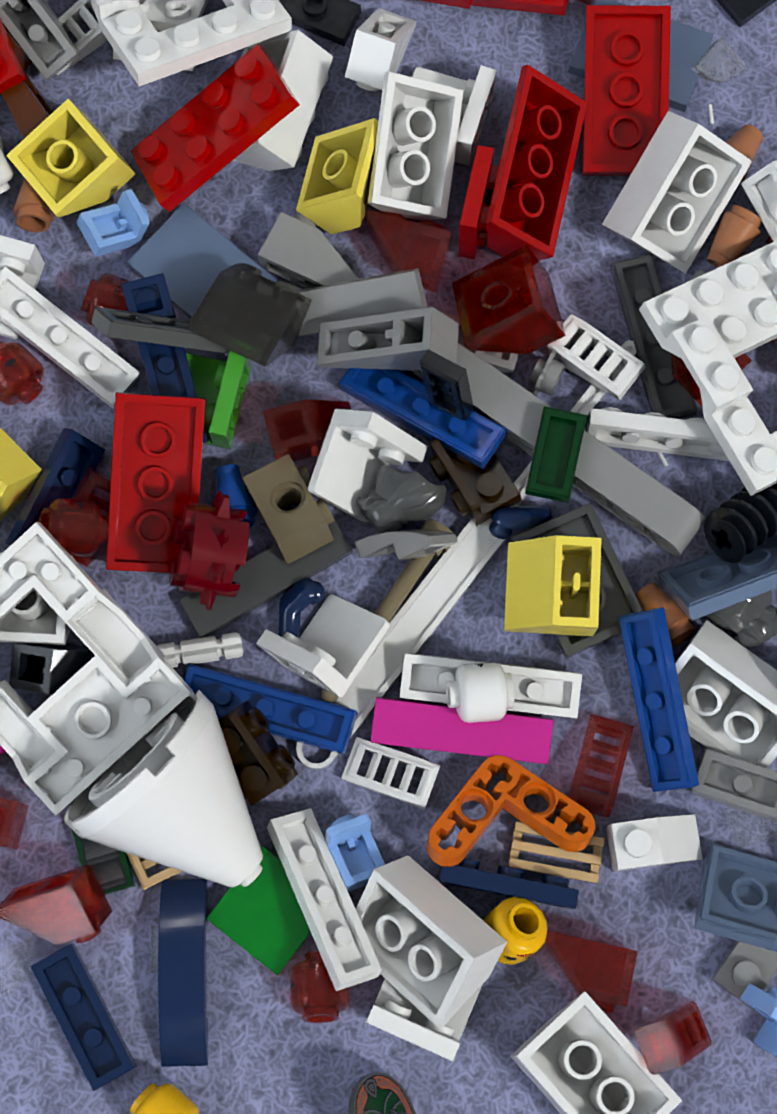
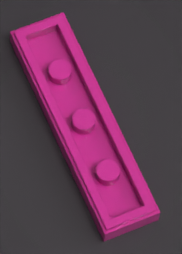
[370,697,554,764]

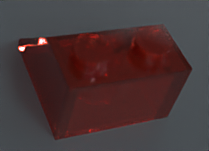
[452,244,566,354]

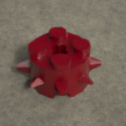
[169,491,249,611]

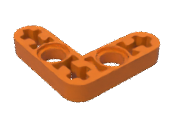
[426,755,596,867]

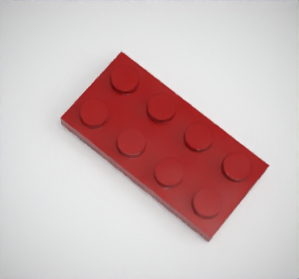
[582,5,671,176]
[130,44,300,212]
[106,392,205,573]

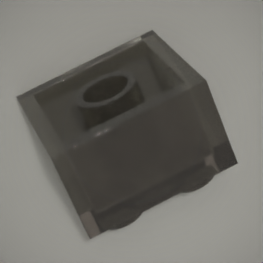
[187,263,312,367]

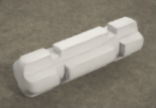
[157,632,244,668]

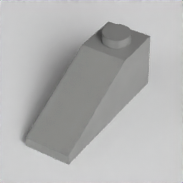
[0,0,79,81]
[258,212,359,289]
[317,307,459,370]

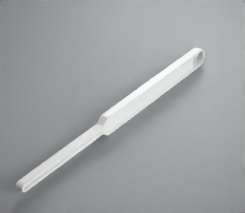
[296,341,637,770]

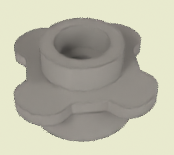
[529,351,566,397]

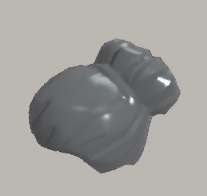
[357,465,447,533]
[706,591,777,647]

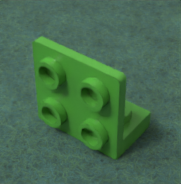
[186,350,251,450]

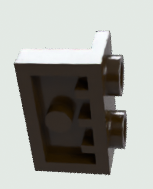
[428,438,522,526]
[219,700,298,806]

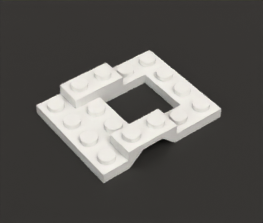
[90,0,292,86]
[639,241,777,496]
[0,522,193,816]

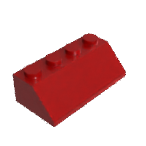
[486,64,587,265]

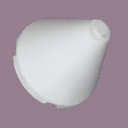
[64,690,263,888]

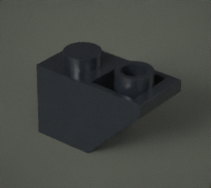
[9,643,95,694]

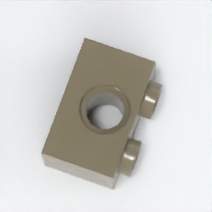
[242,454,335,565]

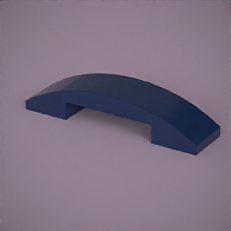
[121,273,209,443]
[158,879,208,1067]

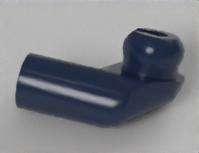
[489,505,552,539]
[278,578,325,638]

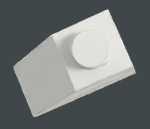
[345,8,417,91]
[606,814,703,872]

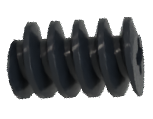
[704,483,777,563]

